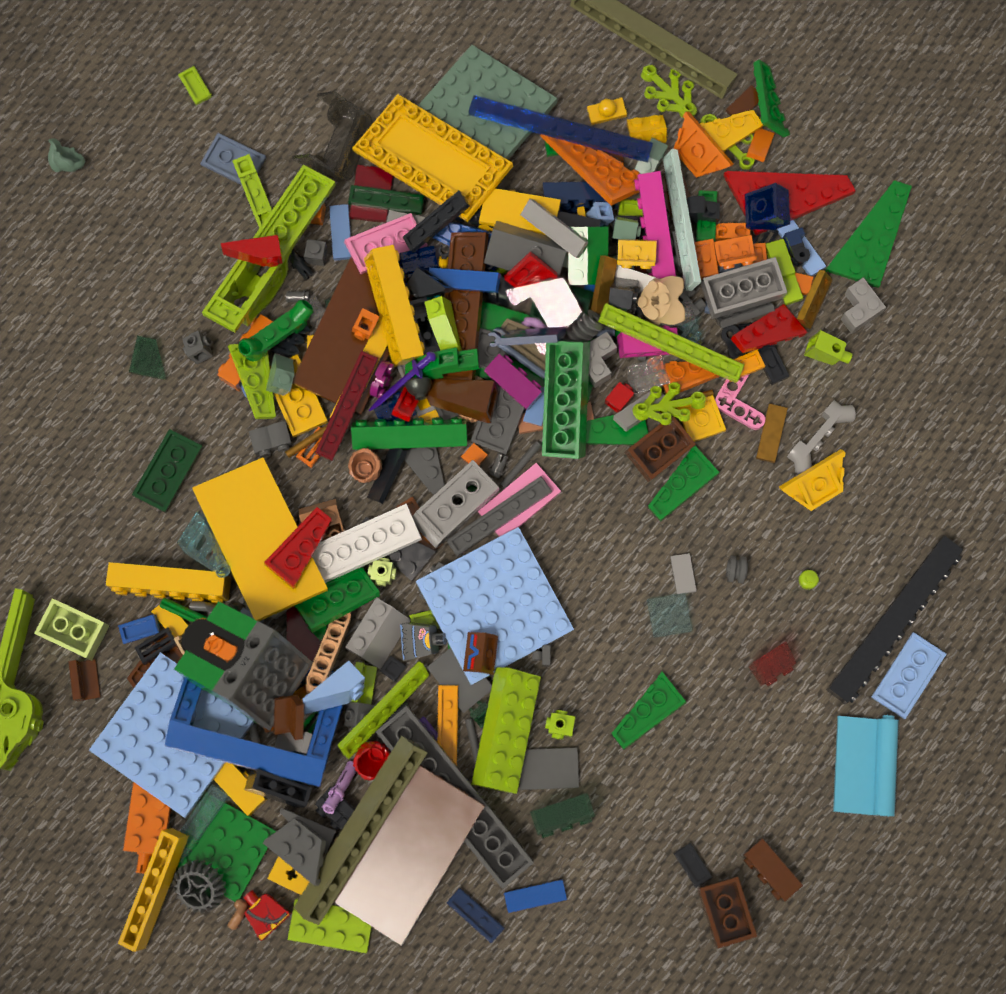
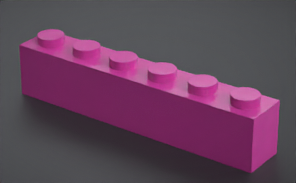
[634,171,676,279]

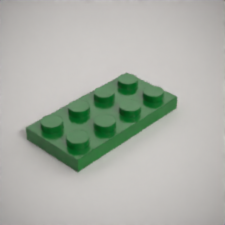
[294,567,380,633]

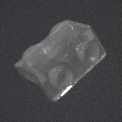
[627,355,670,395]

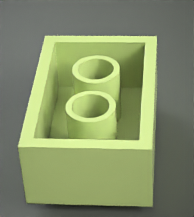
[34,598,109,661]

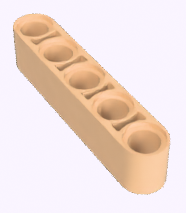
[306,613,351,694]

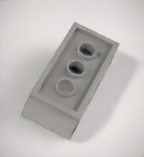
[412,460,499,548]

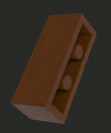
[743,839,803,902]

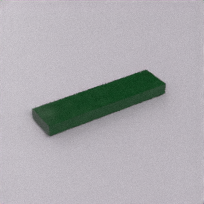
[348,185,424,215]

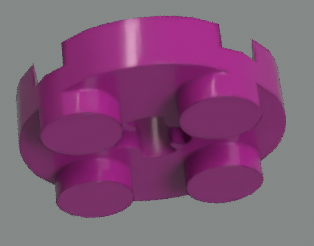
[370,361,394,398]

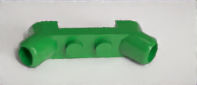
[238,300,314,361]

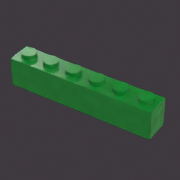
[351,417,467,450]

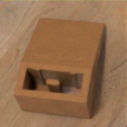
[299,499,345,542]

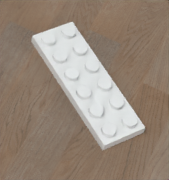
[312,504,422,583]

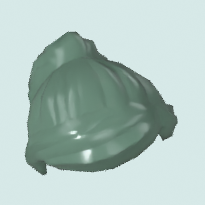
[48,138,86,172]

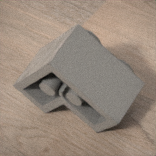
[841,278,886,334]
[589,332,617,388]

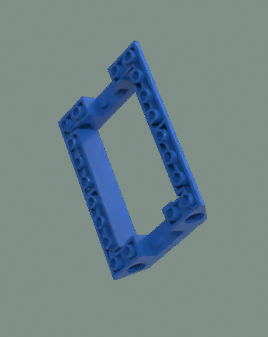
[165,637,344,787]

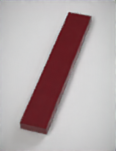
[314,350,379,461]

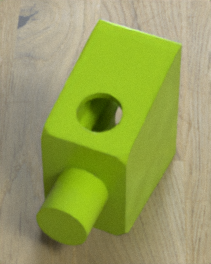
[804,330,853,365]

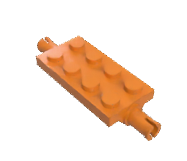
[123,782,171,874]

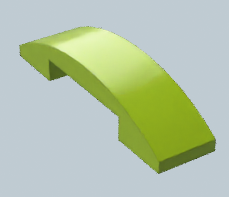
[232,154,272,228]

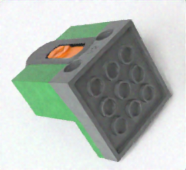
[174,601,313,731]

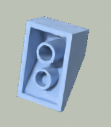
[303,661,365,714]

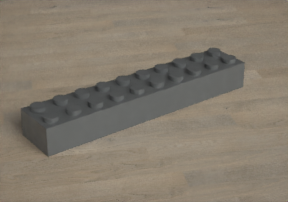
[376,706,534,889]

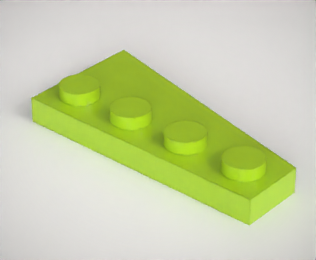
[228,344,276,419]

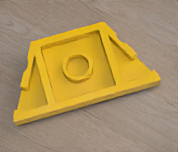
[779,449,845,511]

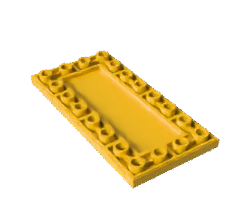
[352,94,513,222]
[192,458,328,622]

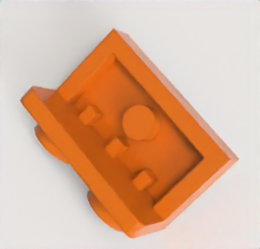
[694,239,719,280]

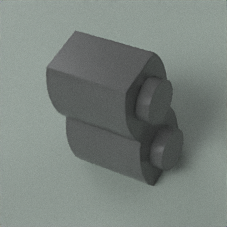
[249,421,293,457]

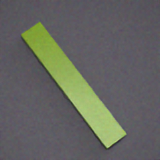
[337,661,429,759]

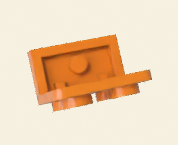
[714,235,757,269]

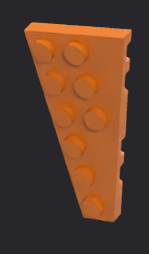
[540,124,640,206]

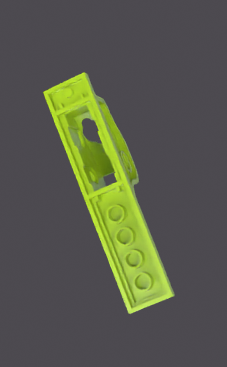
[202,165,336,333]
[0,588,43,771]

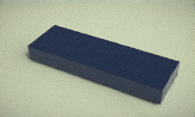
[447,887,504,944]

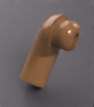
[228,899,248,930]

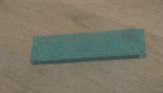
[179,785,229,863]

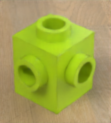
[545,710,575,740]

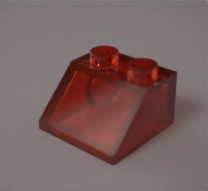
[749,641,796,687]

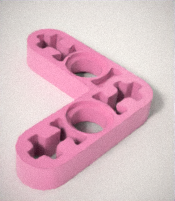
[715,375,765,430]

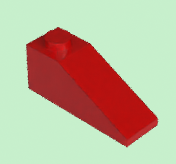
[221,235,283,267]

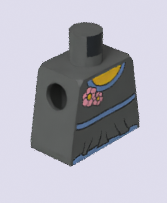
[400,622,447,661]

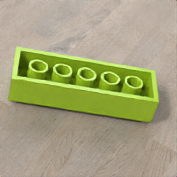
[471,667,541,794]

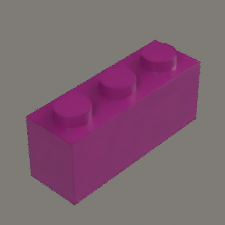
[484,354,542,411]

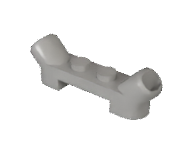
[787,400,856,475]

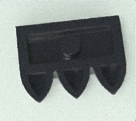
[271,325,311,358]

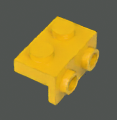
[627,115,667,147]
[617,239,657,269]

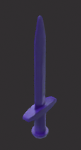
[368,351,436,412]

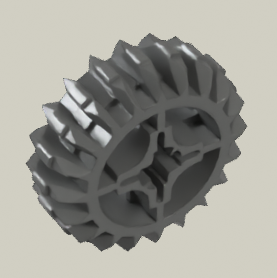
[172,859,226,914]

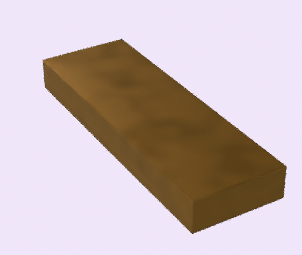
[591,255,617,315]
[756,404,788,463]

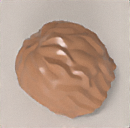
[348,448,382,483]

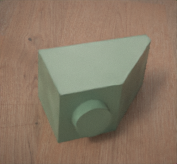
[634,138,669,174]
[266,354,294,396]

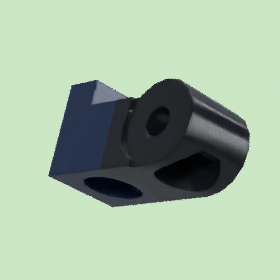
[782,227,810,267]

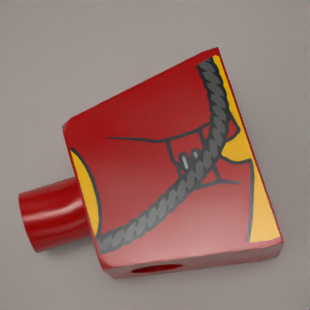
[244,890,292,941]

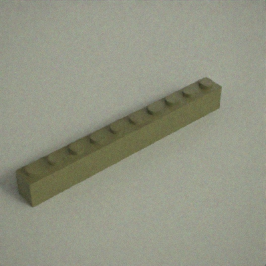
[570,0,738,99]
[294,736,427,925]

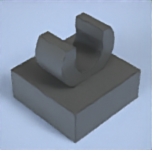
[533,645,550,667]

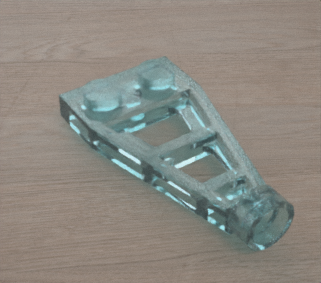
[177,512,231,578]

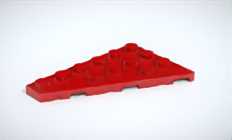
[723,171,856,235]

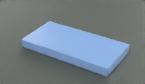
[871,632,946,719]

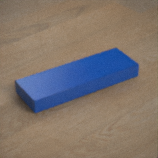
[504,880,567,913]

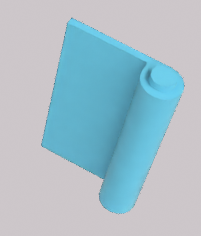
[833,715,899,817]

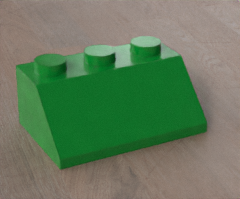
[568,227,609,285]

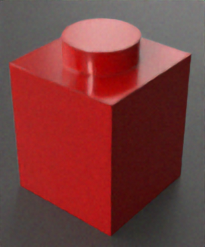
[605,382,634,413]

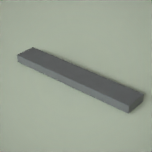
[446,476,552,557]

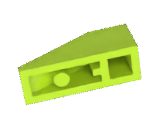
[425,296,462,351]

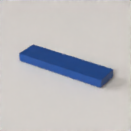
[429,268,501,293]

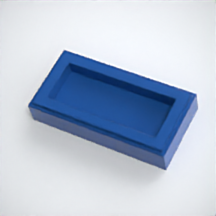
[118,614,161,644]

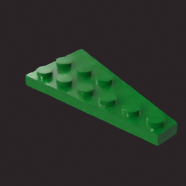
[825,180,912,288]

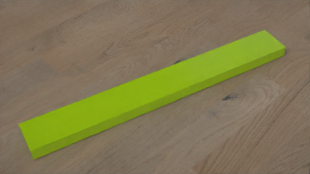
[598,303,744,383]

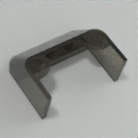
[292,91,373,181]

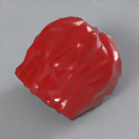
[353,741,391,781]

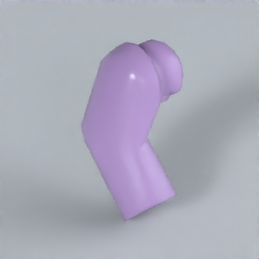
[521,317,548,328]

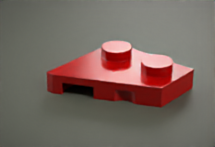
[504,251,558,291]

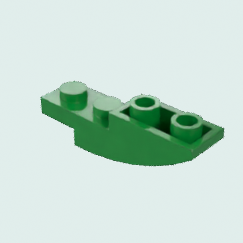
[405,348,480,380]

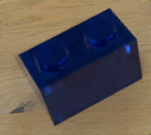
[745,183,790,230]

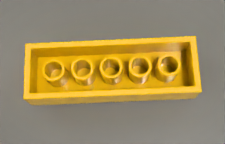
[364,245,424,367]
[106,562,231,604]

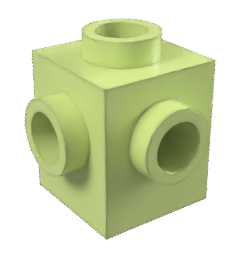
[368,558,397,587]

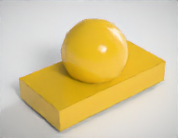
[587,98,627,125]

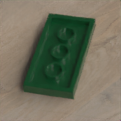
[132,429,204,513]

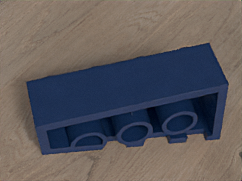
[542,182,619,214]

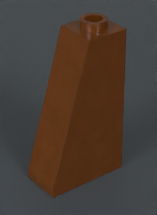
[426,379,498,423]

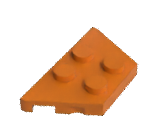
[673,111,734,178]

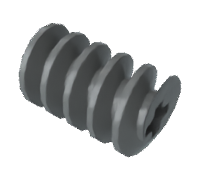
[562,310,604,342]

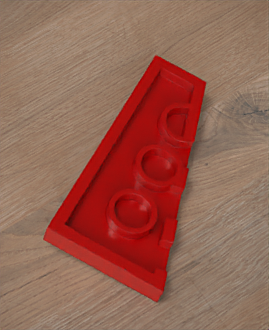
[731,304,808,353]
[264,507,332,589]

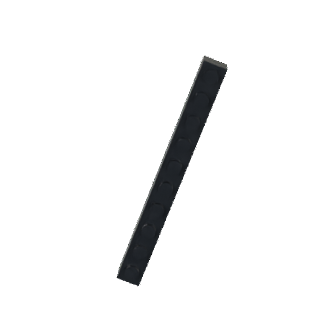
[826,536,963,704]

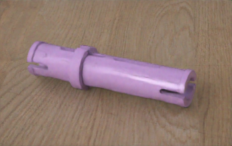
[322,761,357,814]

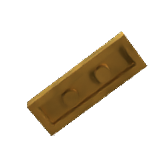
[797,270,832,329]

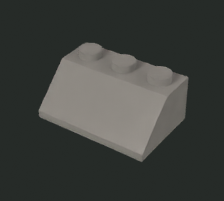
[345,597,411,670]

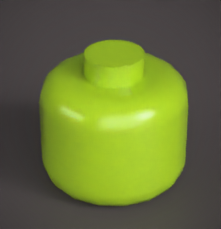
[798,570,819,590]

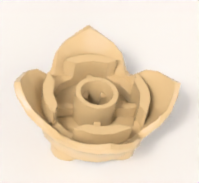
[637,276,685,326]

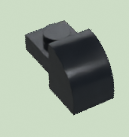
[686,196,720,223]

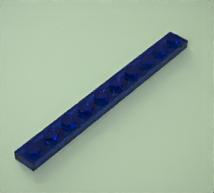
[468,95,653,163]

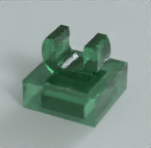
[469,701,488,728]

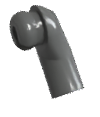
[189,601,216,616]

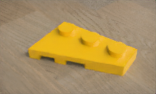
[700,110,763,152]

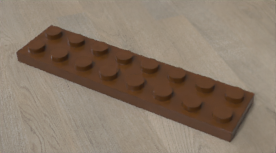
[440,232,489,380]

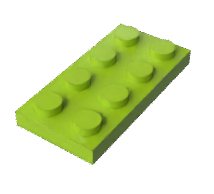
[288,899,372,953]

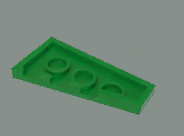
[753,59,790,137]
[586,414,648,445]
[648,446,719,522]
[611,672,686,750]

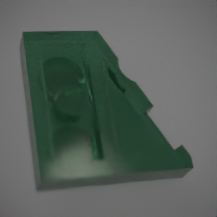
[129,336,166,380]

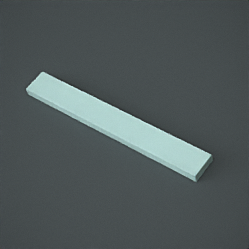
[663,149,701,291]

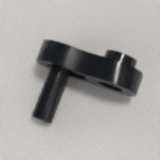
[720,325,748,359]

